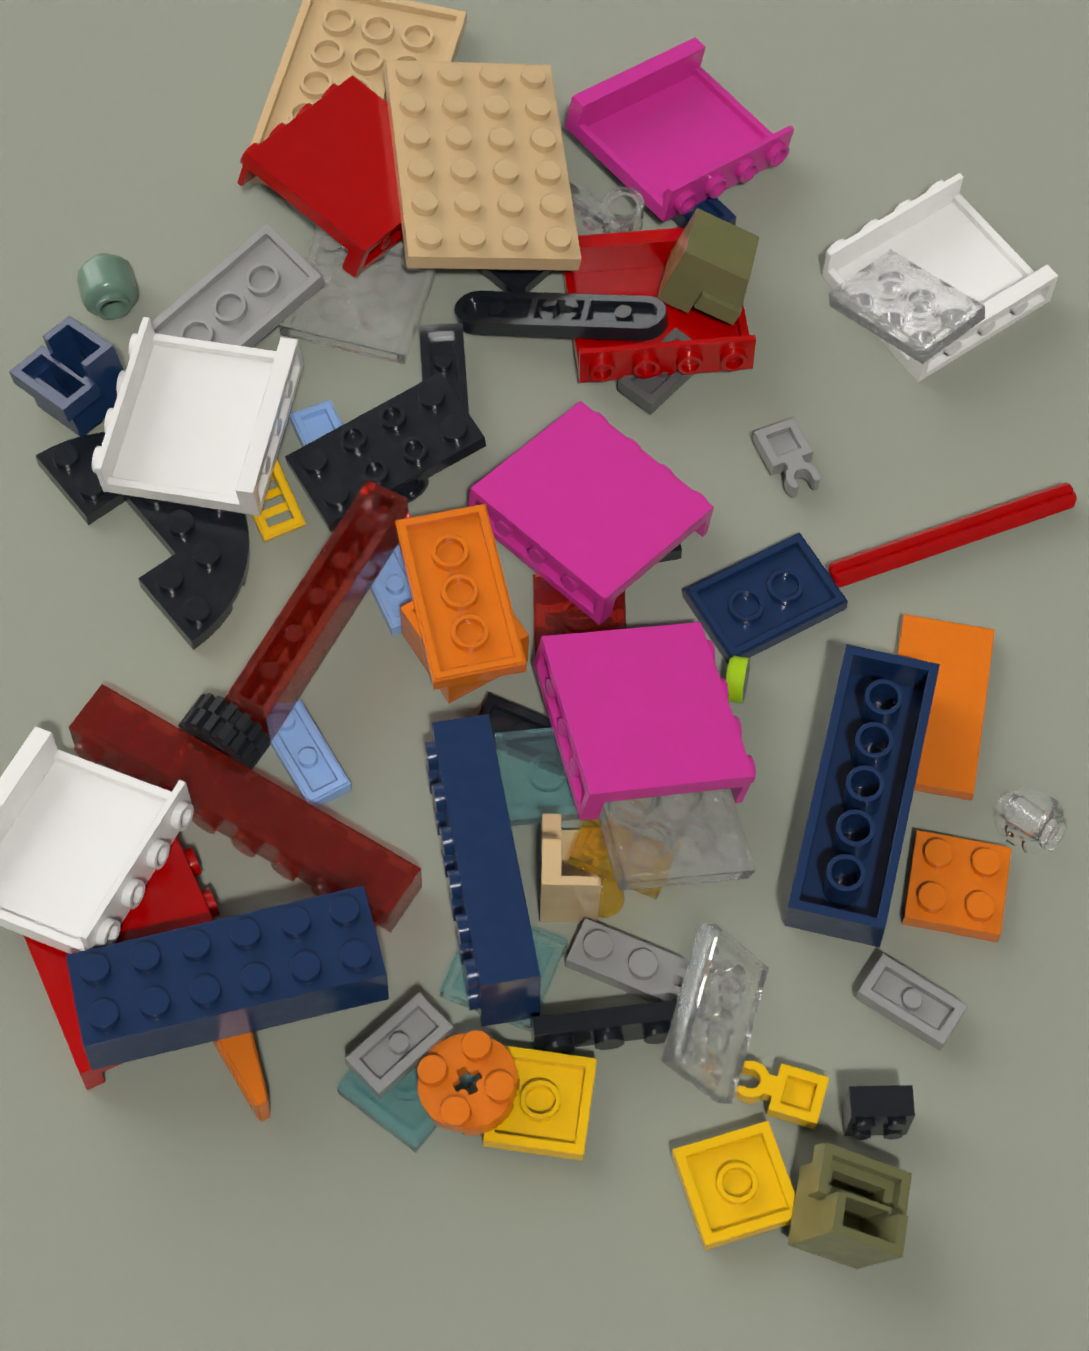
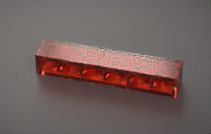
[225,480,409,742]

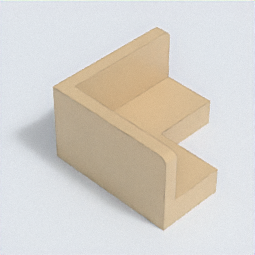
[540,813,601,923]

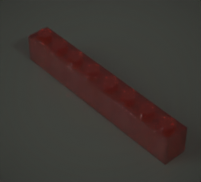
[69,684,422,933]

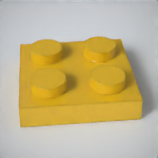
[483,1045,597,1161]
[671,1121,795,1251]

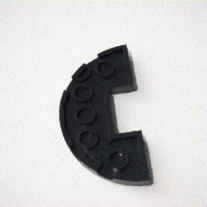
[35,432,250,650]

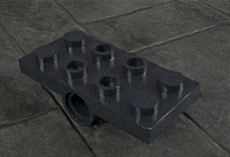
[285,372,486,532]

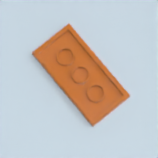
[395,504,527,690]
[897,614,995,801]

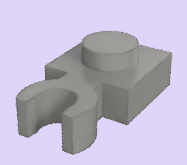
[753,417,820,498]

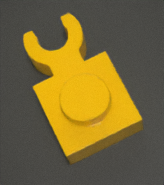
[735,1061,830,1130]

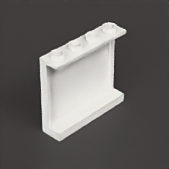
[822,173,1058,382]
[92,317,304,516]
[0,726,194,954]

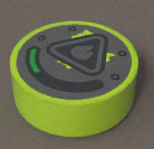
[726,656,750,704]

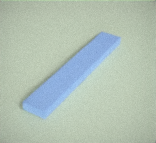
[289,400,412,636]

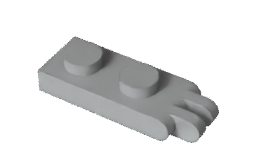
[565,918,703,1007]

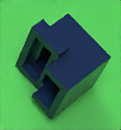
[9,316,123,437]

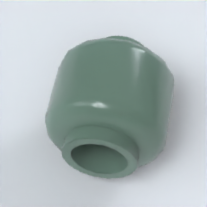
[77,253,138,320]

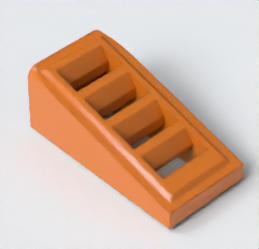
[213,1032,270,1122]

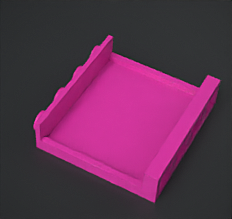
[565,37,794,222]
[468,401,714,625]
[533,622,756,821]

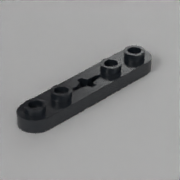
[455,291,668,341]

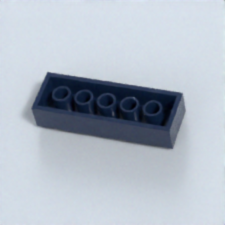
[784,644,940,947]
[424,714,541,1027]
[66,885,389,1070]

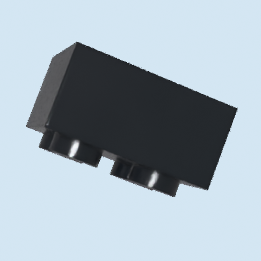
[841,1085,915,1140]

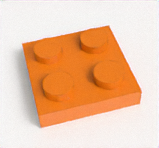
[902,830,1012,942]

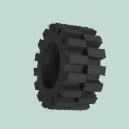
[178,693,271,777]

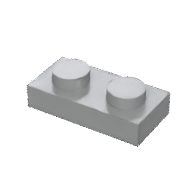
[856,954,968,1051]
[345,993,454,1100]

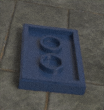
[683,532,848,664]

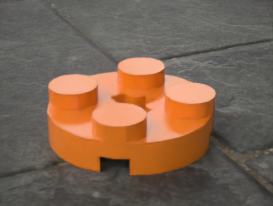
[417,1030,520,1135]

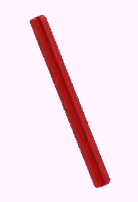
[828,483,1077,588]

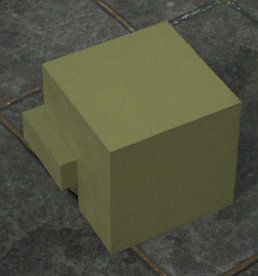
[657,208,759,325]
[788,1142,912,1269]

